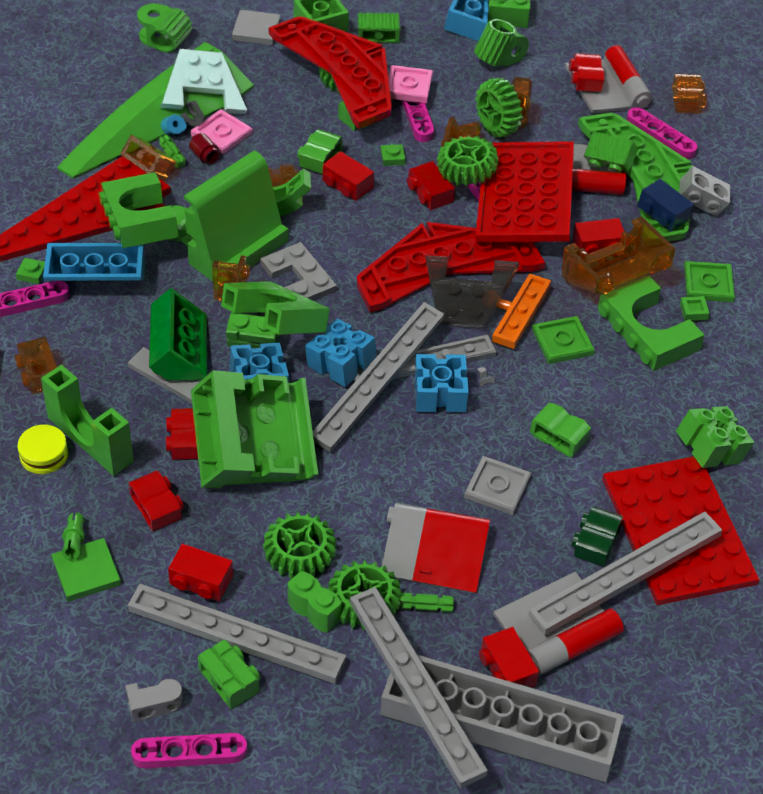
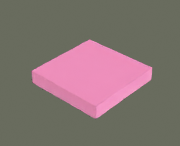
[388,65,433,103]
[191,109,253,155]

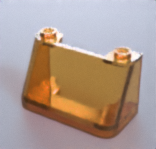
[561,216,676,295]

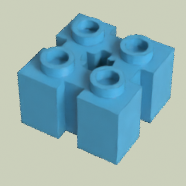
[305,318,377,387]
[229,343,289,381]
[414,354,468,412]

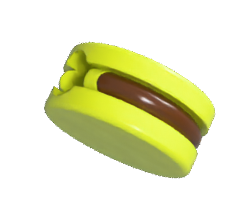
[18,424,68,474]

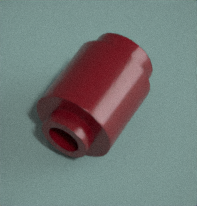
[189,133,220,164]

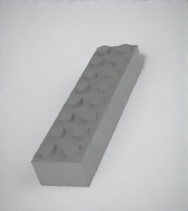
[380,655,624,783]

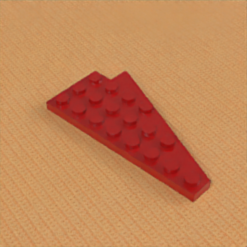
[0,155,171,262]

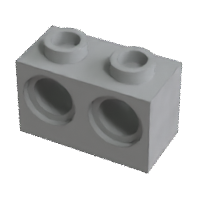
[679,166,730,216]

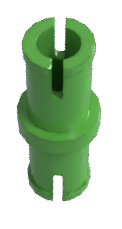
[62,513,85,560]

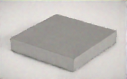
[232,10,280,45]
[464,456,531,515]

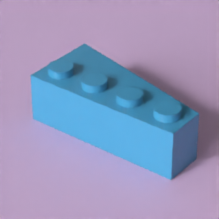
[444,0,489,41]

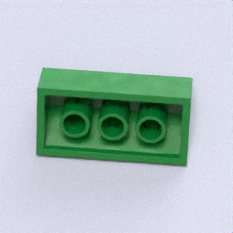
[149,288,207,381]

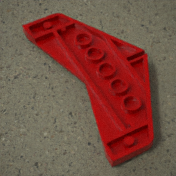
[268,17,392,129]
[357,222,545,312]

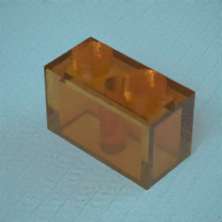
[120,135,177,180]

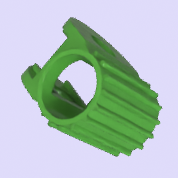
[137,3,193,52]
[474,19,529,67]

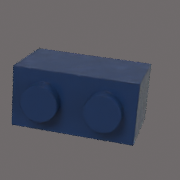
[637,179,694,232]

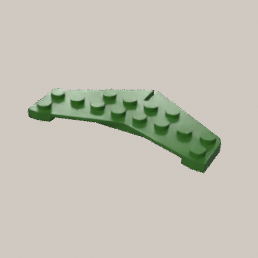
[578,113,693,245]

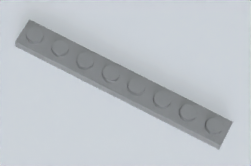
[313,302,444,453]
[529,512,722,635]
[128,584,346,684]
[350,587,487,789]

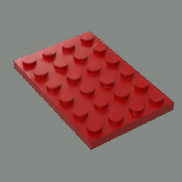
[475,141,574,242]
[602,456,760,606]

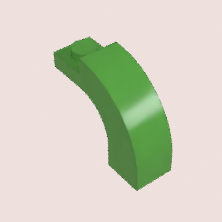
[273,169,311,216]

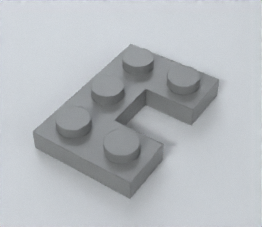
[260,242,337,301]

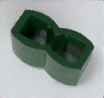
[571,506,623,566]

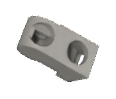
[125,679,183,723]

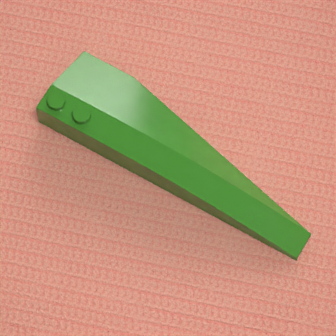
[57,42,254,179]

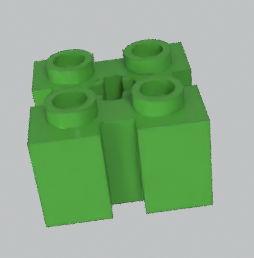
[676,406,755,468]

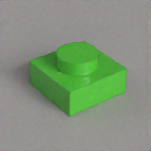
[380,144,405,166]
[16,258,45,284]
[680,296,710,321]

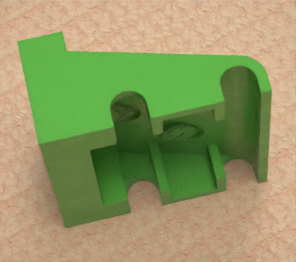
[184,150,288,288]
[191,370,318,489]

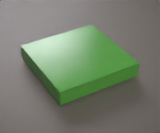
[684,261,735,302]
[532,316,595,364]
[51,538,121,602]

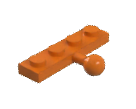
[482,273,551,349]

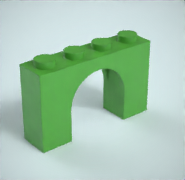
[99,172,179,248]
[598,274,704,371]
[221,281,329,335]
[41,364,134,476]

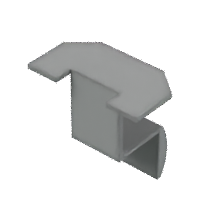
[477,367,495,386]

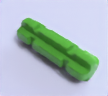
[159,135,186,169]
[400,593,454,612]

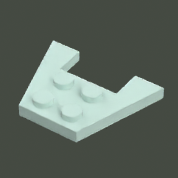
[161,49,247,114]

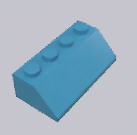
[43,243,145,281]

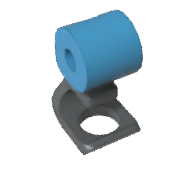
[161,101,204,135]

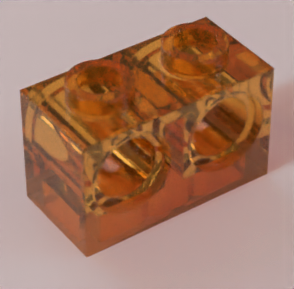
[14,336,57,395]

